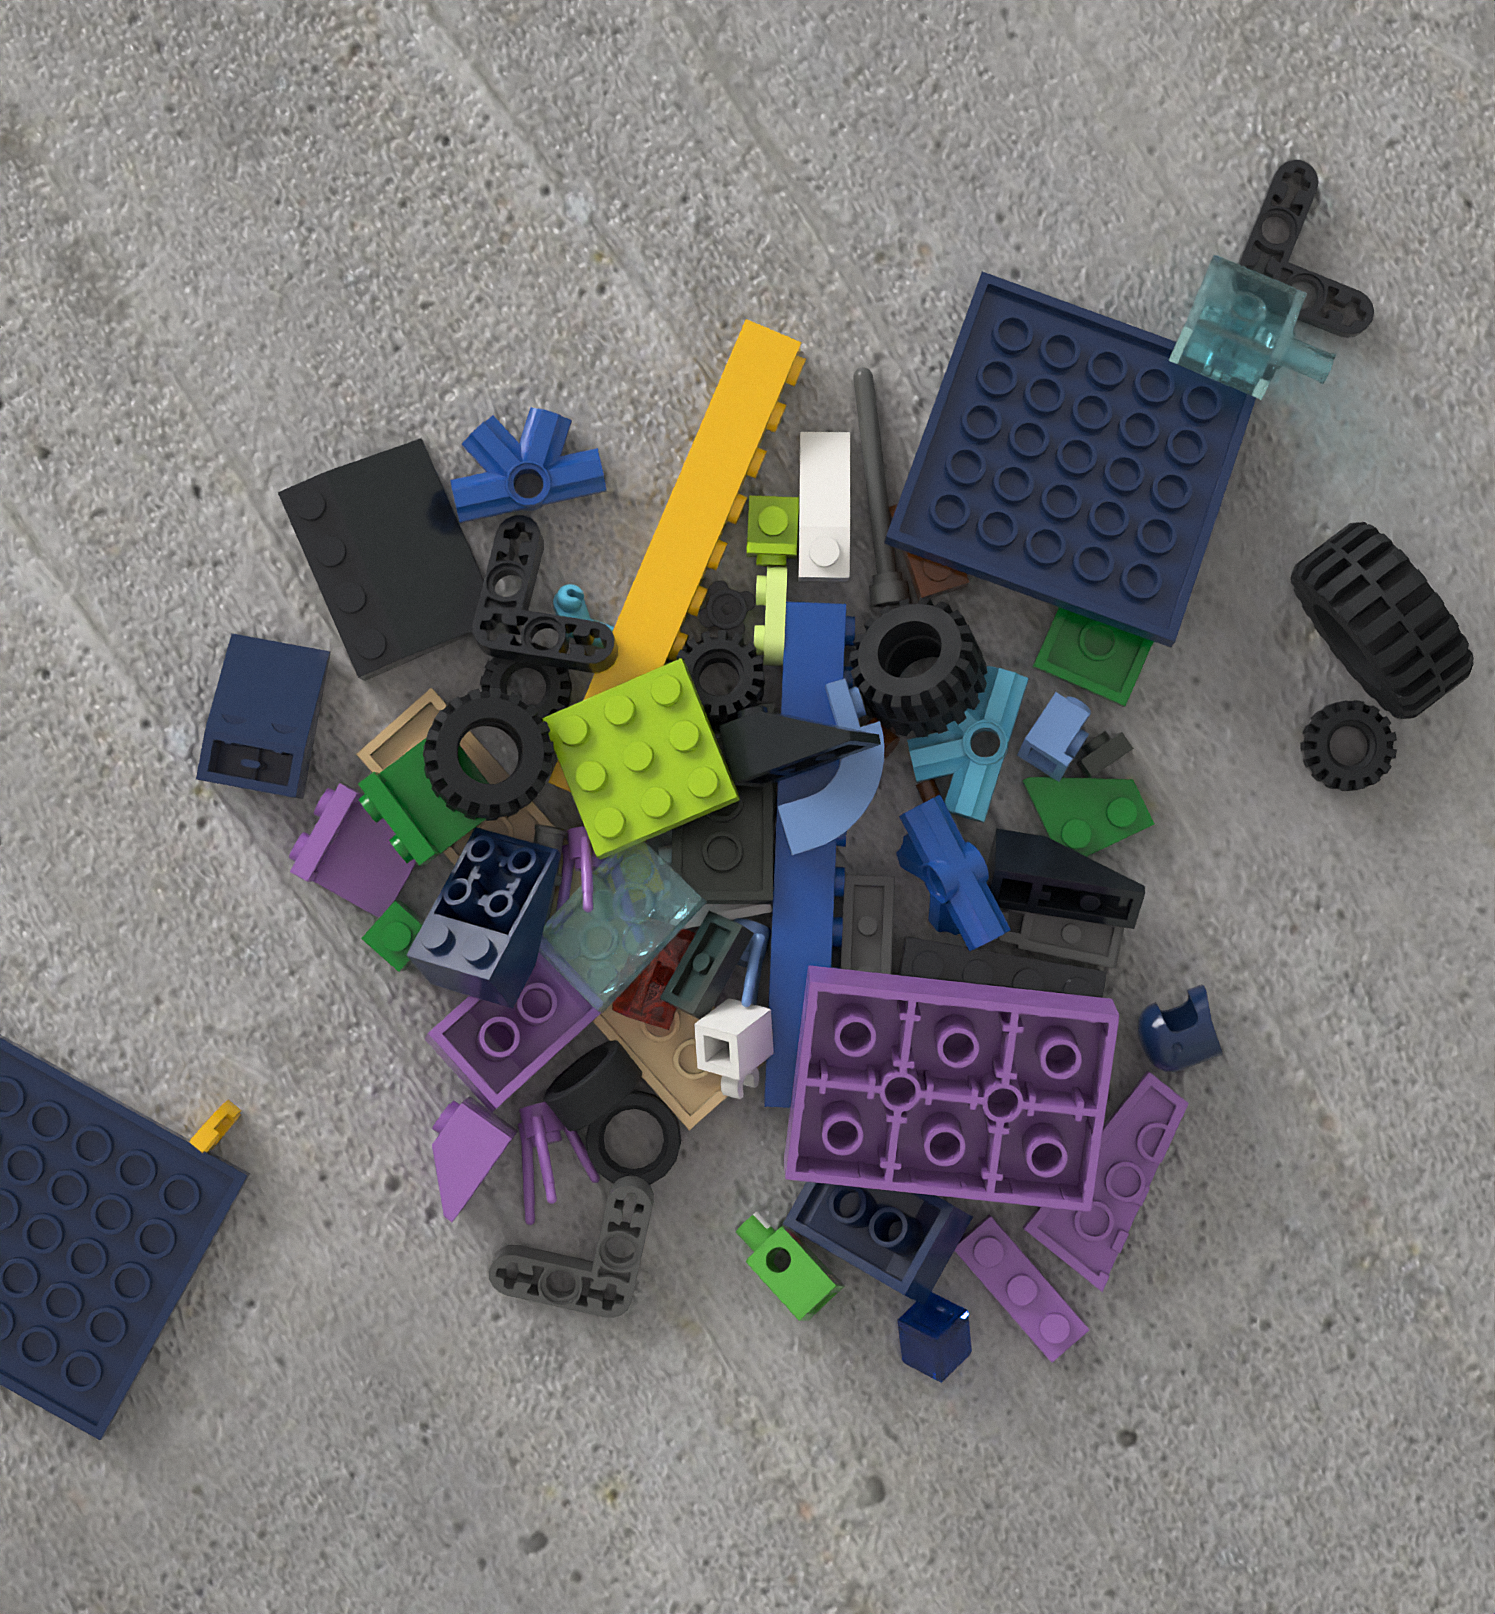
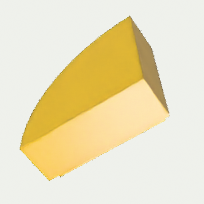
[189,1099,242,1153]

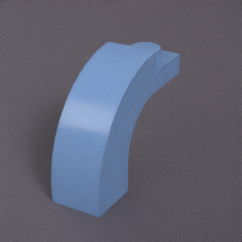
[777,678,884,855]

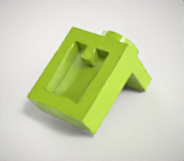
[747,495,799,567]

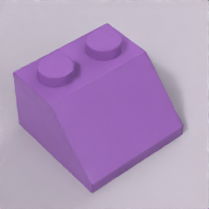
[432,1096,518,1222]

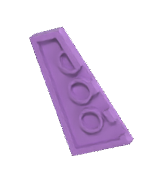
[1022,1071,1189,1292]

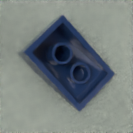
[783,1182,973,1305]

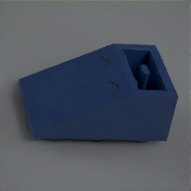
[196,633,331,799]
[406,827,561,1009]

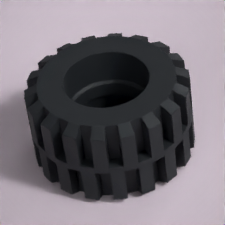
[849,598,987,738]
[423,688,554,821]

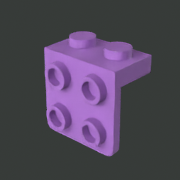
[289,783,417,917]

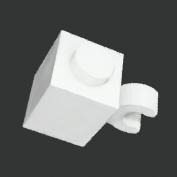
[694,998,774,1099]

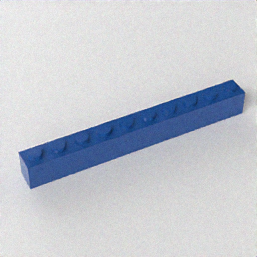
[764,601,855,1108]

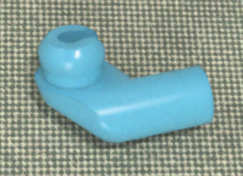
[553,584,614,649]

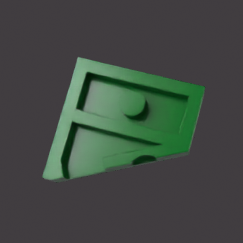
[1021,777,1155,857]

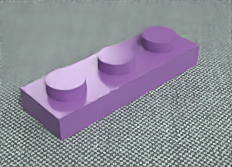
[954,1214,1089,1363]

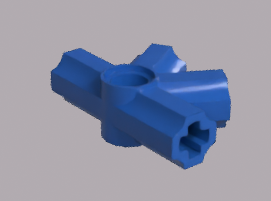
[450,407,607,524]
[896,795,1011,951]

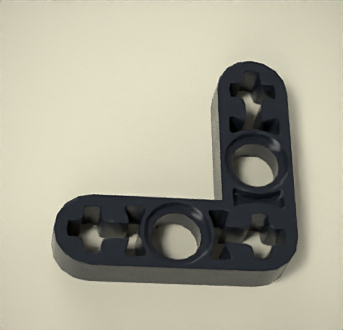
[1233,160,1374,338]
[472,515,618,673]

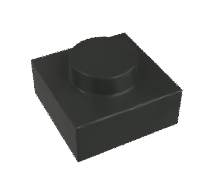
[1076,730,1134,778]

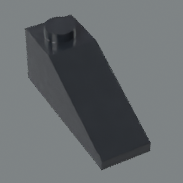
[719,706,881,788]
[986,828,1145,929]

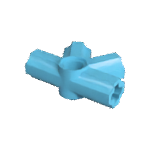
[907,666,1029,823]

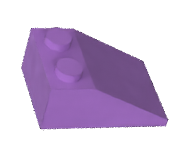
[424,935,608,1113]

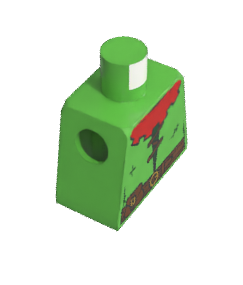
[736,1212,845,1321]

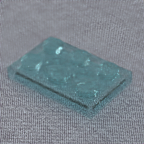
[539,841,707,1013]

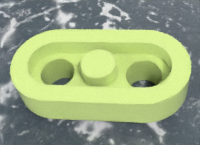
[754,565,787,666]

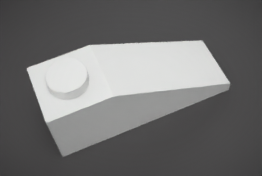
[798,432,850,583]

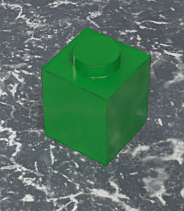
[361,900,424,972]

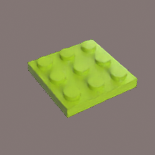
[542,658,740,860]

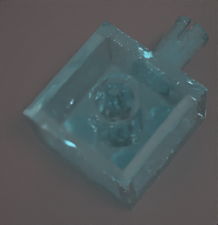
[1168,254,1336,400]

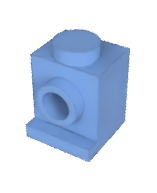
[1017,692,1091,782]

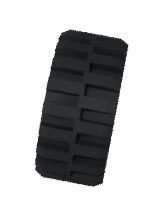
[1290,522,1474,719]

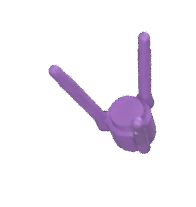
[554,826,642,942]
[517,1102,600,1225]

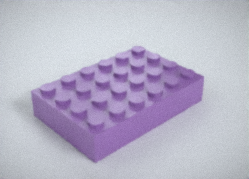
[784,965,1120,1212]

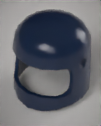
[1137,984,1223,1072]

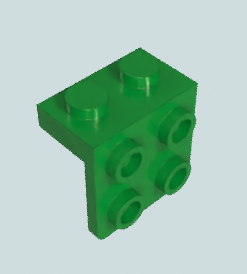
[358,737,489,866]

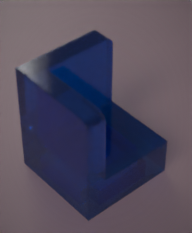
[897,1292,972,1383]

